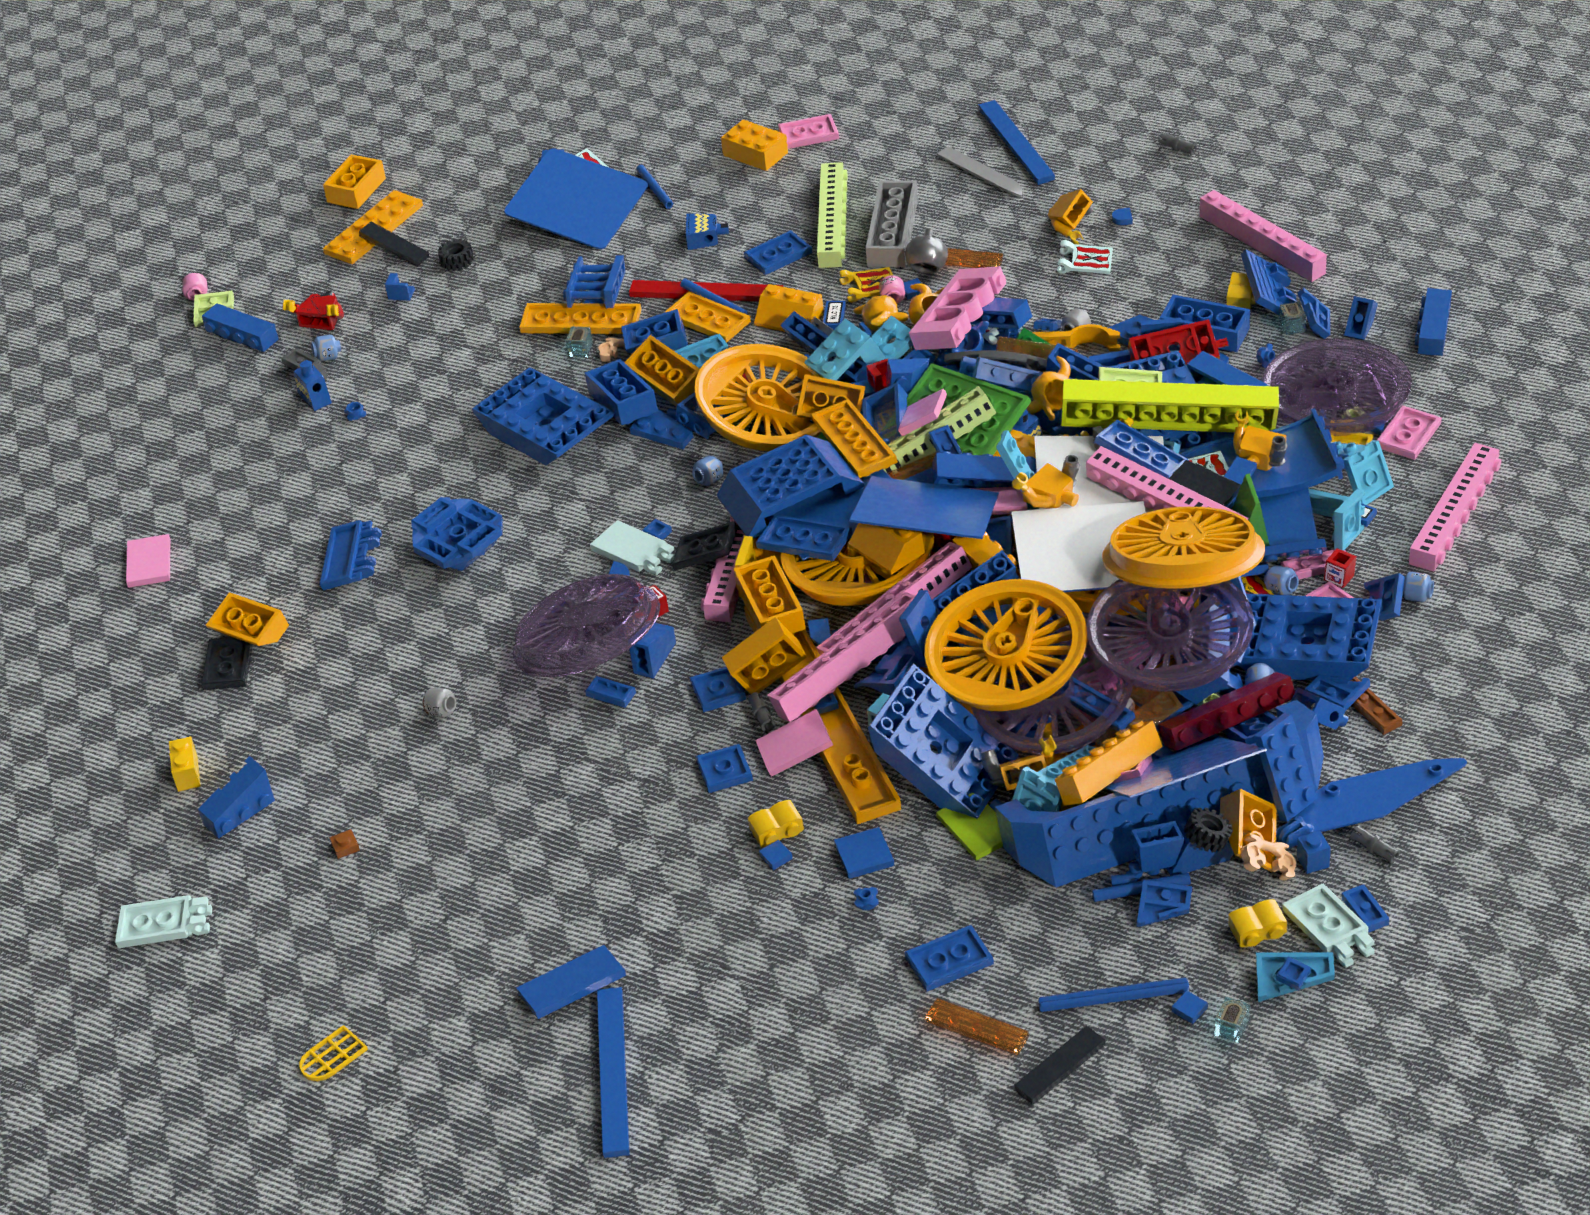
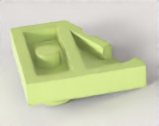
[193,291,234,327]

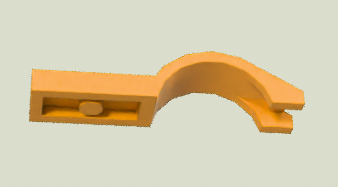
[1032,324,1120,351]

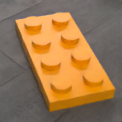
[665,291,751,343]

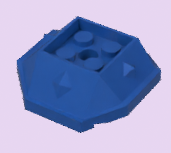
[411,497,503,571]

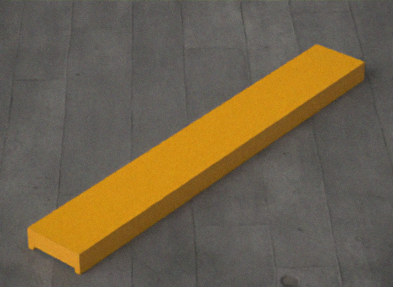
[744,606,901,825]

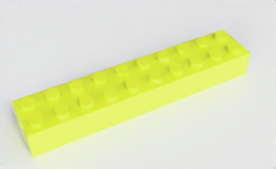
[1061,379,1279,432]

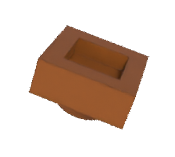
[329,829,360,859]

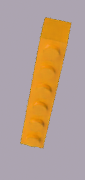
[1054,719,1163,806]

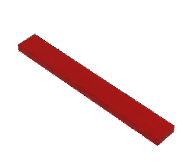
[629,280,784,302]

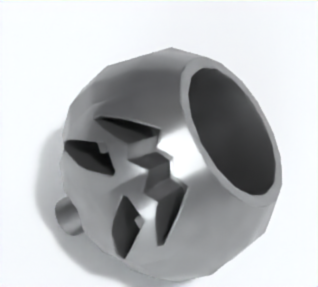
[905,228,948,273]

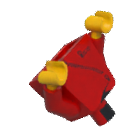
[282,291,344,330]

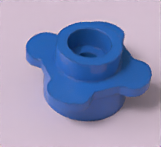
[1256,344,1275,368]
[344,402,366,421]
[854,887,879,911]

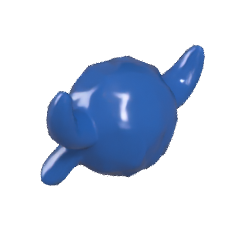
[933,321,989,367]

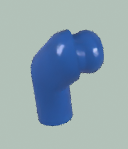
[1111,861,1143,886]

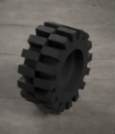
[438,239,474,271]
[1184,807,1233,852]

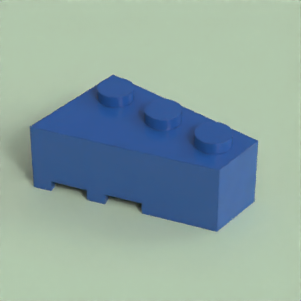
[1046,343,1105,380]
[198,756,275,839]

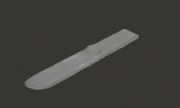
[937,146,1023,197]

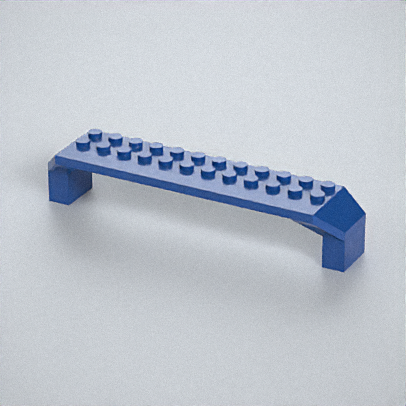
[995,700,1324,887]

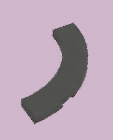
[944,350,1047,373]

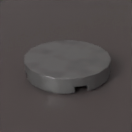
[810,316,834,336]

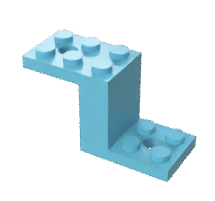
[804,316,913,381]

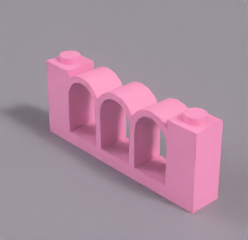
[909,266,1006,350]

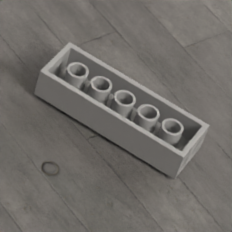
[866,180,918,268]

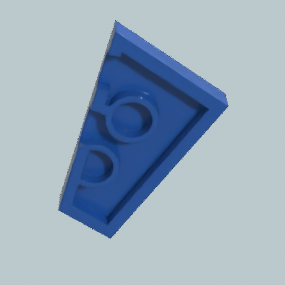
[630,409,693,449]

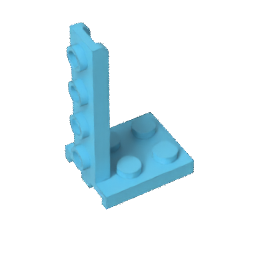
[995,430,1039,528]
[1331,440,1394,505]
[1308,488,1365,551]
[1012,745,1096,812]

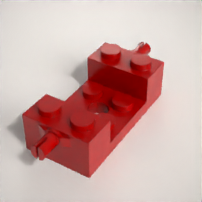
[1118,319,1228,366]

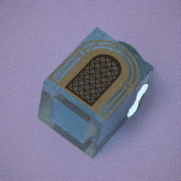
[1279,302,1306,335]
[566,326,593,357]
[1215,997,1250,1043]

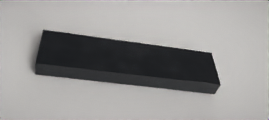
[359,221,429,267]
[1014,1025,1105,1105]

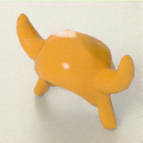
[908,283,945,325]
[854,295,908,331]
[1026,356,1071,421]

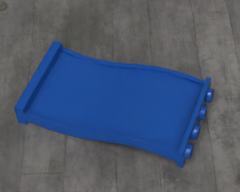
[1180,408,1345,498]

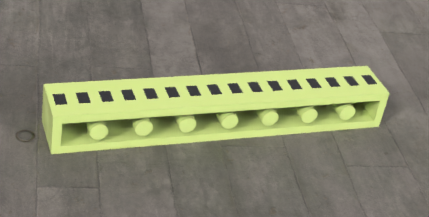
[817,162,848,268]
[883,386,996,479]

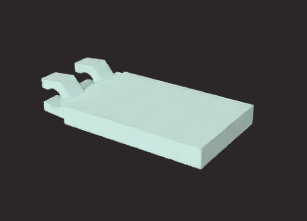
[590,520,675,575]
[1282,884,1375,968]
[115,895,212,948]

